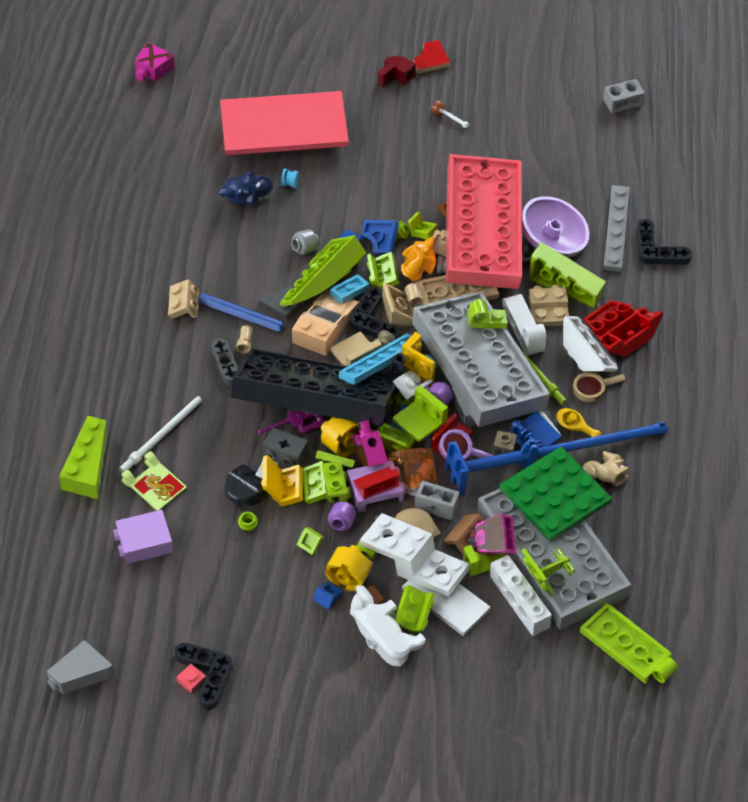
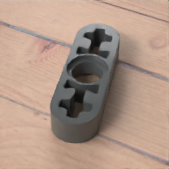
[212,338,238,386]

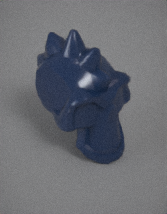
[218,171,273,206]

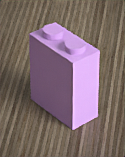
[113,510,173,564]

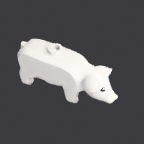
[350,585,426,667]

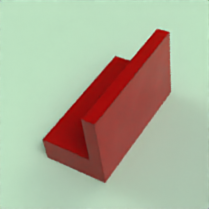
[353,466,400,500]

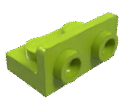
[303,461,335,504]
[394,585,435,633]

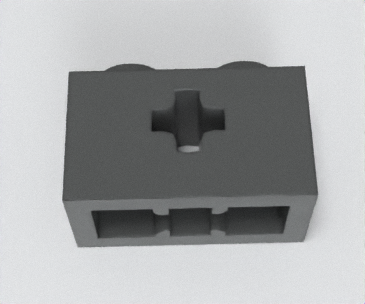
[262,428,308,467]

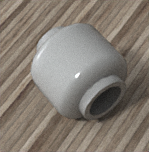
[291,229,319,255]

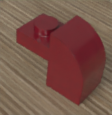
[377,56,416,88]

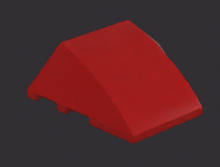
[584,300,664,357]

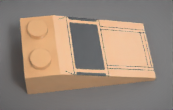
[292,289,359,356]

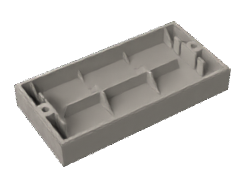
[412,291,550,427]
[477,489,631,630]

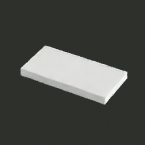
[402,571,490,637]

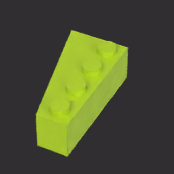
[529,242,606,308]
[59,416,108,499]

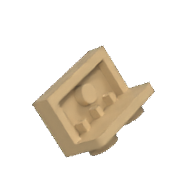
[168,279,199,319]

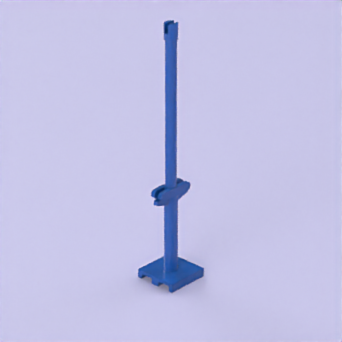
[445,422,668,497]

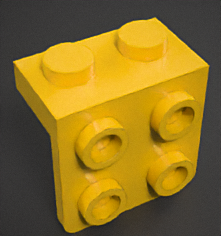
[261,455,303,507]

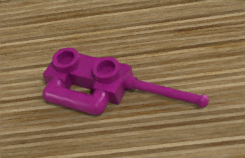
[258,410,325,435]

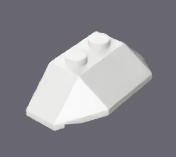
[563,316,618,372]

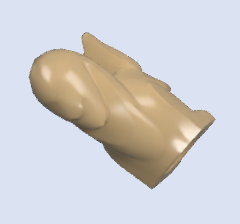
[582,451,629,487]

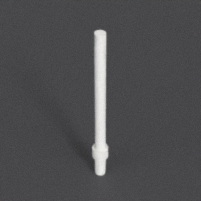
[119,396,202,473]

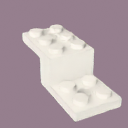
[360,513,470,597]

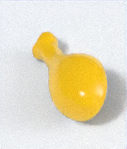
[556,408,601,437]

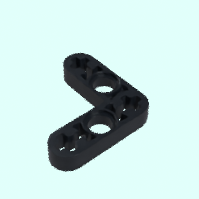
[637,219,692,265]
[350,286,400,339]
[174,643,233,710]

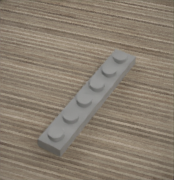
[603,185,630,272]

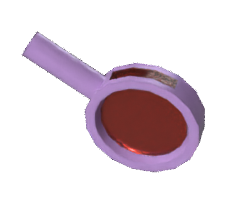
[439,429,493,460]

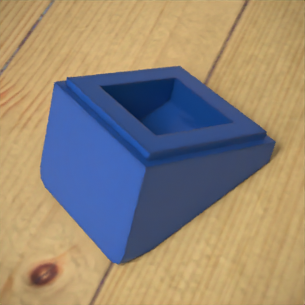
[313,582,344,609]

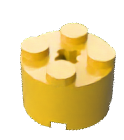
[321,417,360,458]
[325,545,373,591]

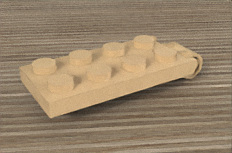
[404,275,499,307]

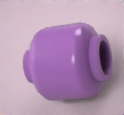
[427,382,453,406]
[328,502,356,531]

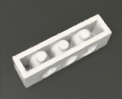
[490,555,552,636]

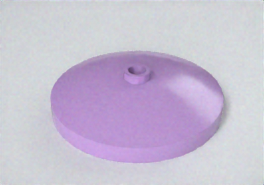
[522,196,589,258]

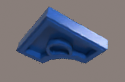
[361,220,399,256]

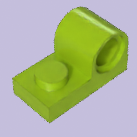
[467,299,508,328]

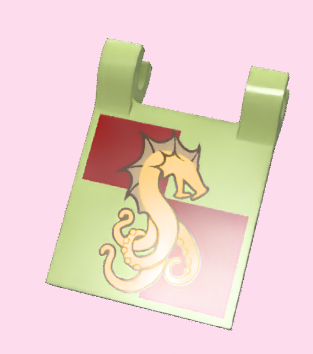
[121,451,187,511]

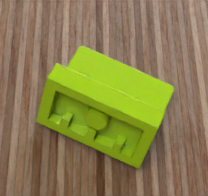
[393,385,448,442]

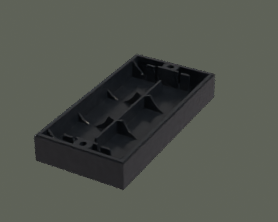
[231,348,400,427]

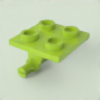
[521,548,576,595]

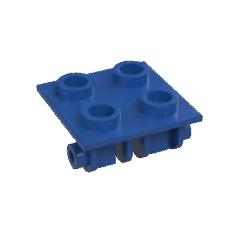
[508,412,562,448]

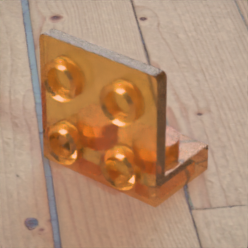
[388,448,438,489]

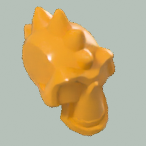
[401,237,436,282]

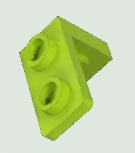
[463,545,505,576]

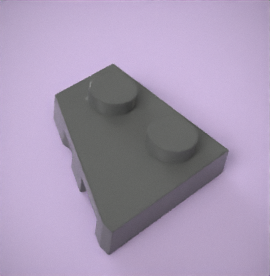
[258,284,306,320]

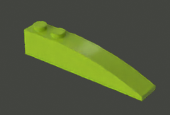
[279,235,366,306]

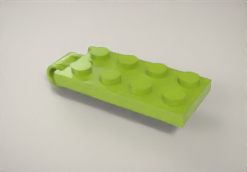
[580,603,678,684]

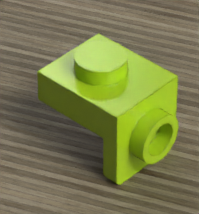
[408,212,439,239]

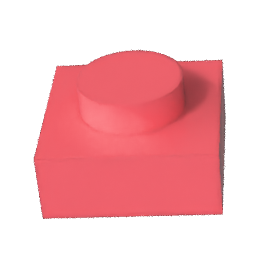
[176,664,206,693]

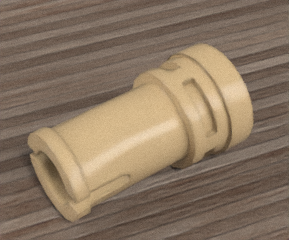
[236,326,253,354]

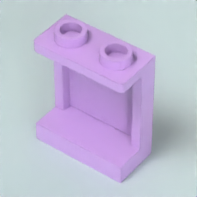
[347,460,406,513]

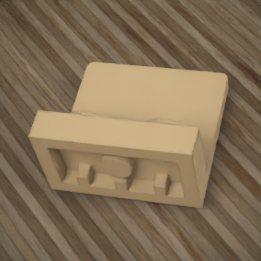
[330,332,382,366]

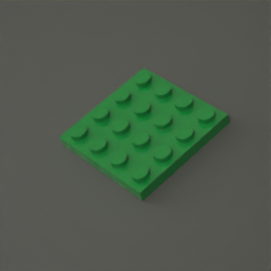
[499,446,612,542]

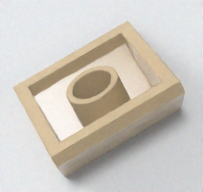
[382,283,414,328]

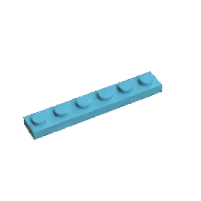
[339,334,422,385]

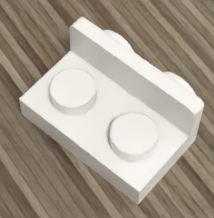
[393,370,433,400]

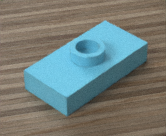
[330,274,370,304]

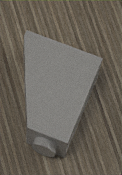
[47,640,114,694]

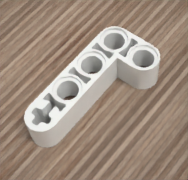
[502,294,547,356]

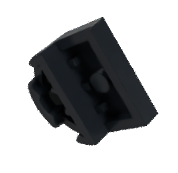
[224,464,267,506]

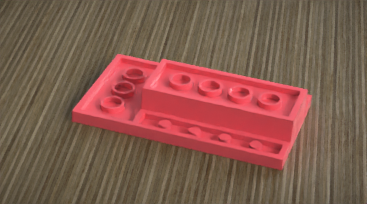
[220,91,349,155]

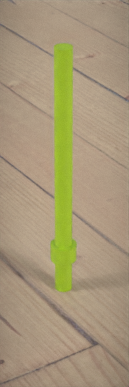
[518,346,567,405]

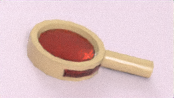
[573,372,625,402]

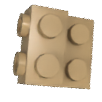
[528,285,569,326]

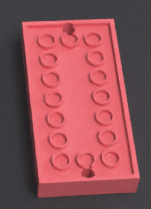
[445,154,522,289]

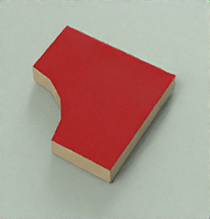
[412,40,450,74]

